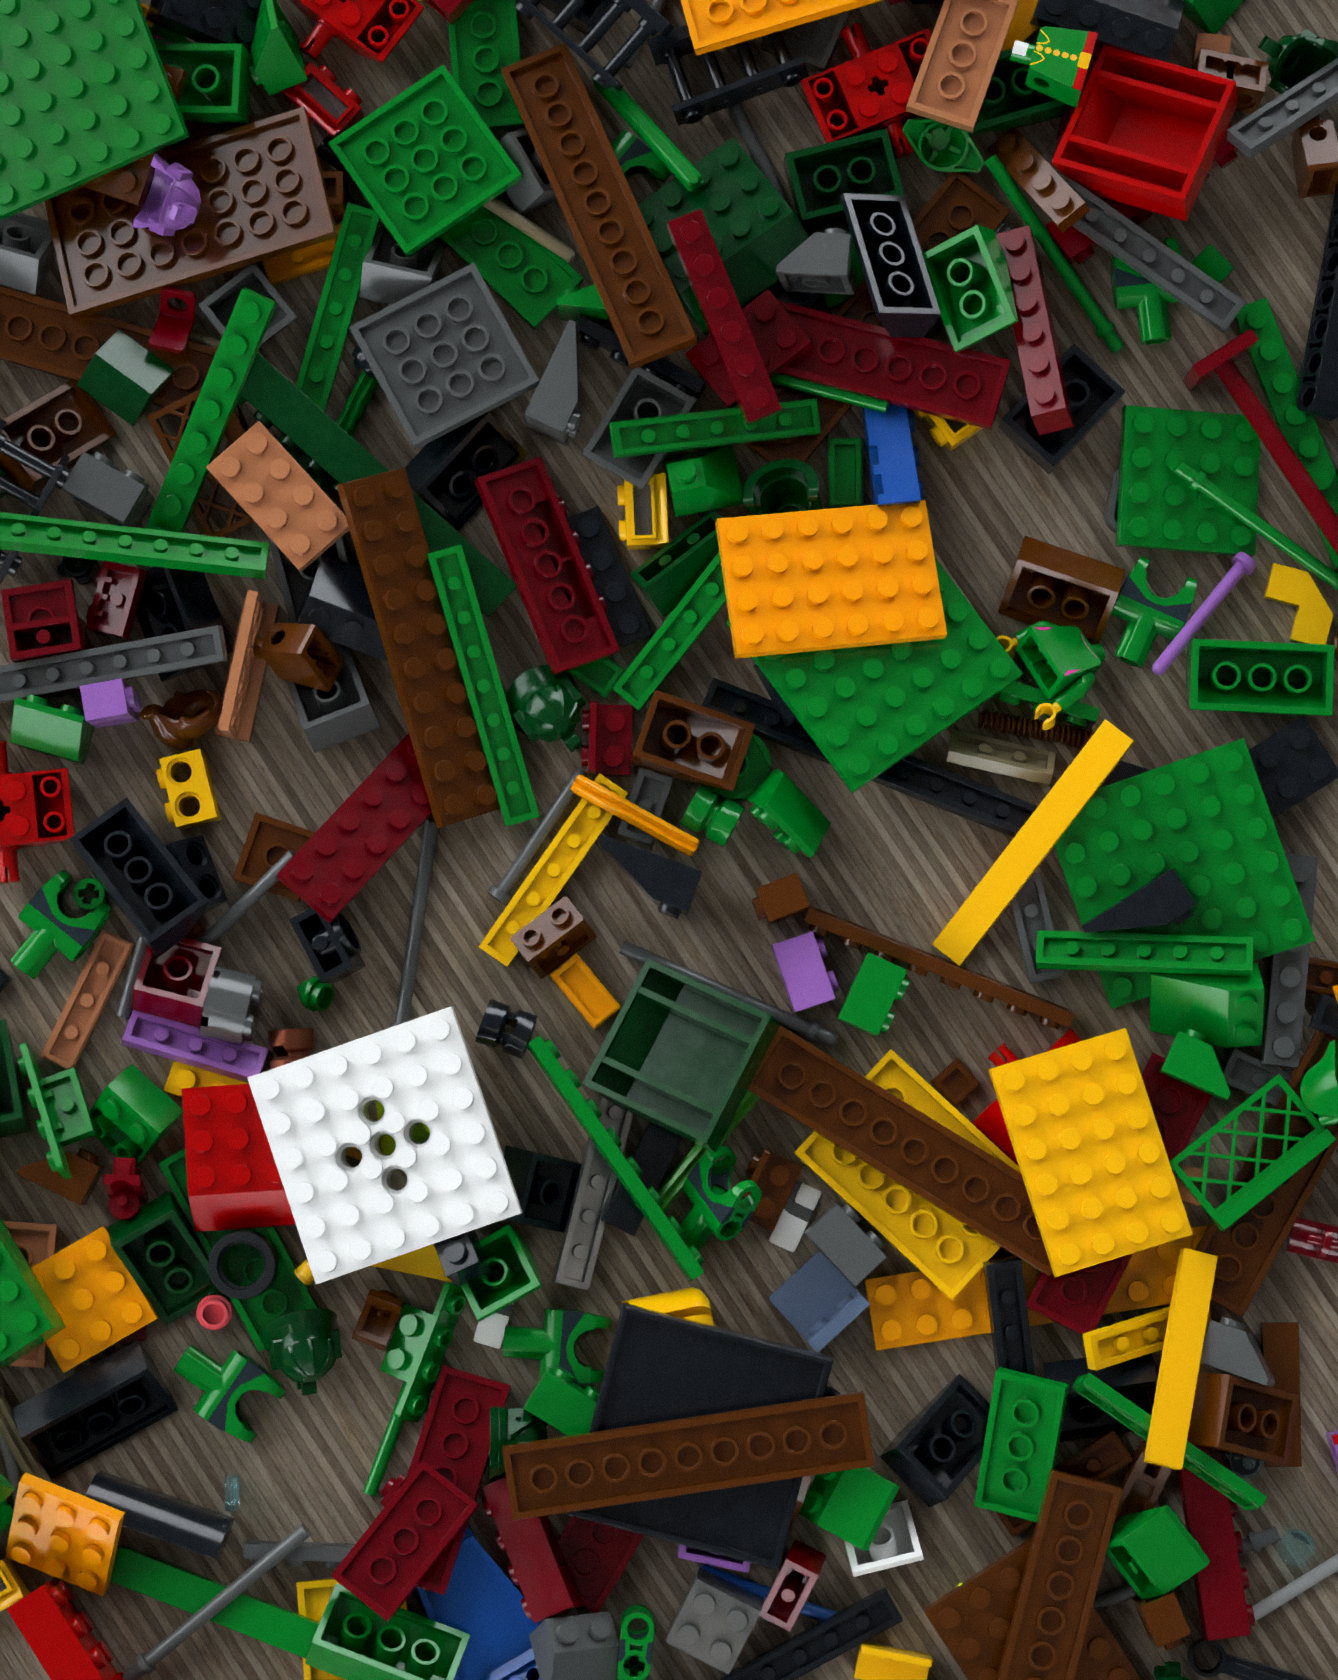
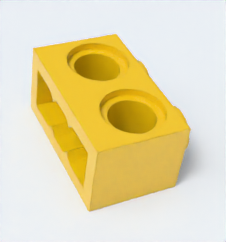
[156,749,222,830]

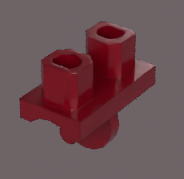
[103,1157,148,1221]
[1286,1217,1338,1264]

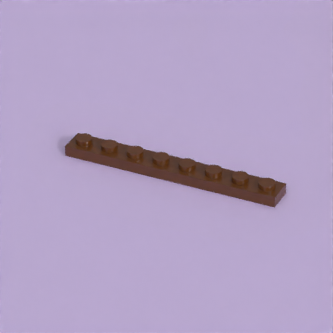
[804,905,1074,1029]

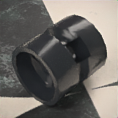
[475,999,538,1059]

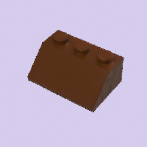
[998,536,1125,645]

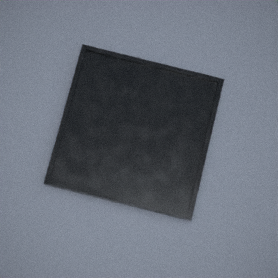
[567,1302,834,1570]

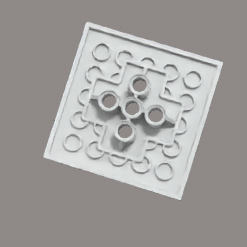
[247,1006,523,1284]

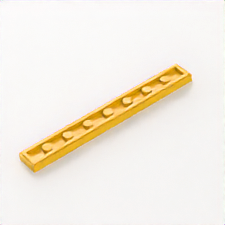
[932,719,1135,966]

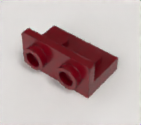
[86,561,147,639]
[581,702,633,777]

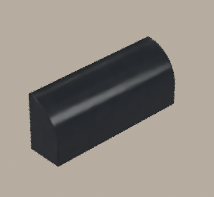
[85,1471,235,1559]

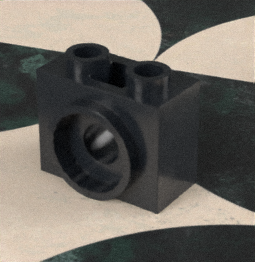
[289,908,366,983]

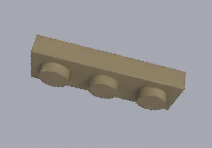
[946,729,1056,785]

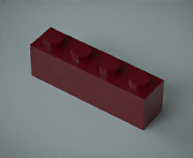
[482,1477,582,1623]

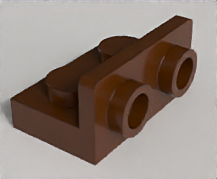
[511,896,597,979]
[741,1149,803,1232]

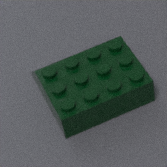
[638,137,809,336]
[582,958,780,1153]

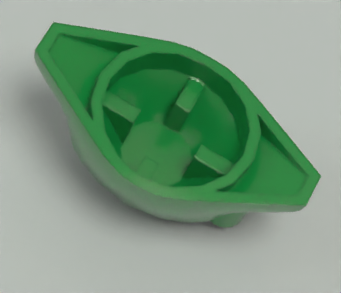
[902,118,985,172]
[1300,1040,1338,1128]

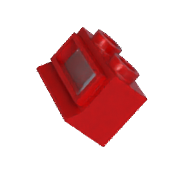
[282,62,364,140]

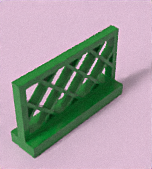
[1170,1074,1336,1232]

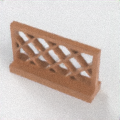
[215,590,280,743]

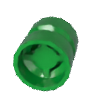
[680,784,745,848]

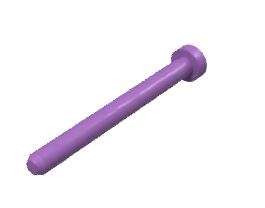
[1152,552,1257,675]

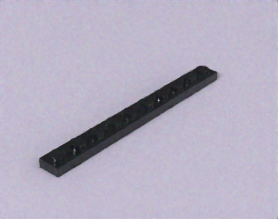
[702,677,1038,837]

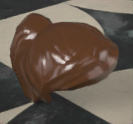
[140,689,223,750]

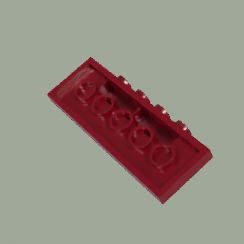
[474,456,620,676]

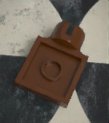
[232,812,315,903]

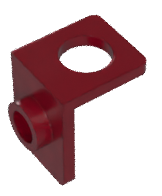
[149,286,196,354]

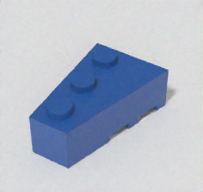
[862,404,924,506]

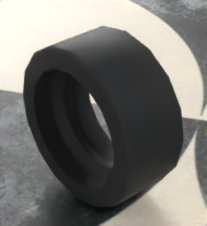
[208,1230,279,1299]

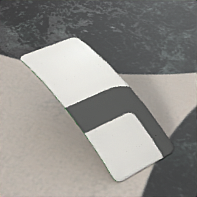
[769,1181,821,1252]
[473,1303,513,1349]

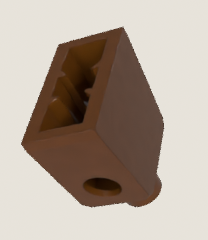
[1291,114,1338,198]
[253,622,344,692]

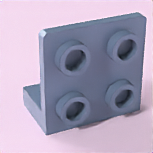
[769,1251,870,1353]

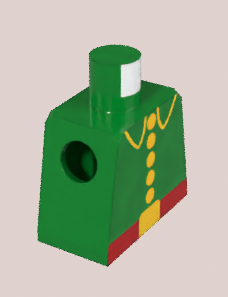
[1010,26,1098,108]

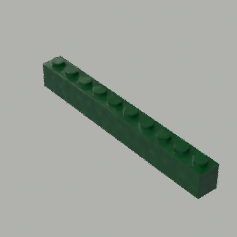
[237,352,517,618]

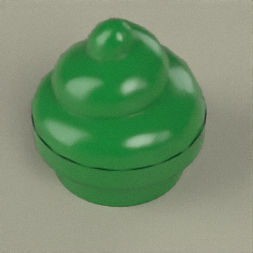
[297,976,334,1012]

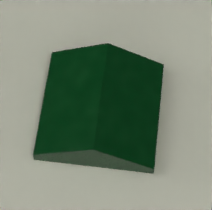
[77,329,176,427]

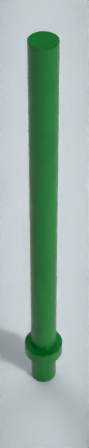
[984,154,1124,354]
[1173,460,1338,591]

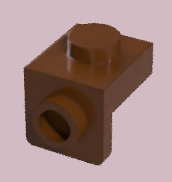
[351,1289,403,1351]

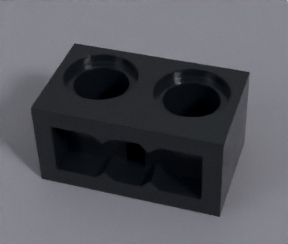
[165,835,228,913]

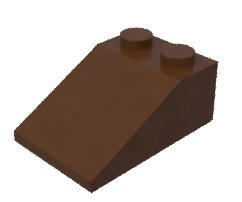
[0,380,117,493]
[629,690,756,792]
[1187,1372,1299,1466]

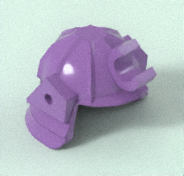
[132,153,201,236]

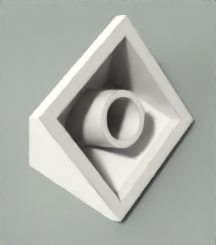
[844,1500,924,1577]

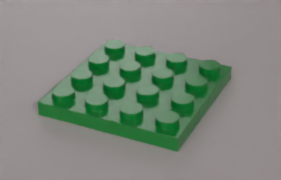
[328,64,523,257]
[1116,405,1260,557]

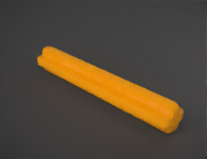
[571,775,700,856]

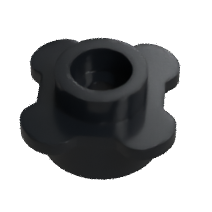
[58,556,98,585]

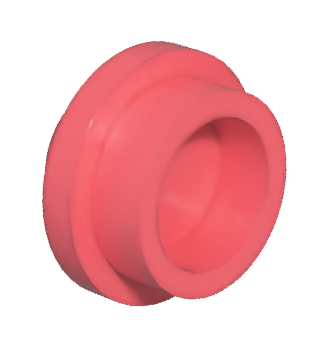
[196,1294,232,1330]

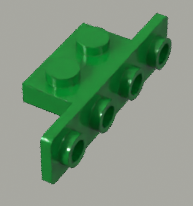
[17,1042,97,1180]
[380,1282,466,1423]

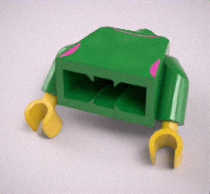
[996,620,1105,730]

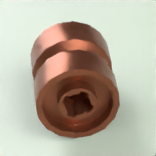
[268,1028,315,1070]

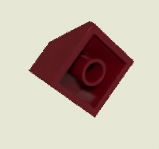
[132,938,222,1027]

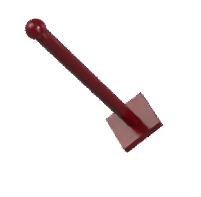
[1183,329,1338,555]

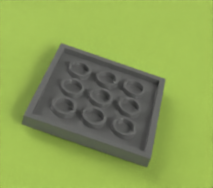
[349,263,539,450]

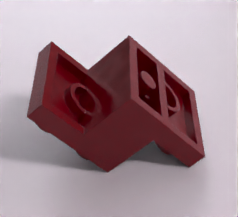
[1,579,89,700]

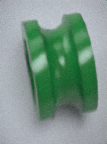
[73,878,107,910]

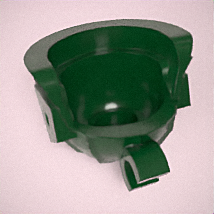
[1257,28,1338,94]
[743,459,822,515]
[506,665,586,753]
[260,1308,342,1396]
[488,1406,548,1480]

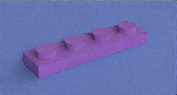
[122,1010,269,1083]

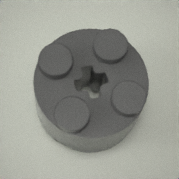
[200,966,264,1045]

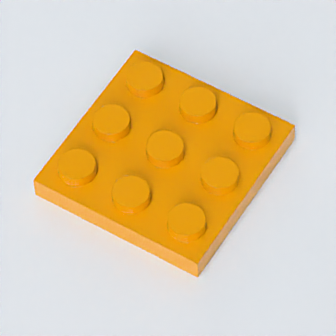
[31,1225,159,1373]
[5,1472,125,1596]

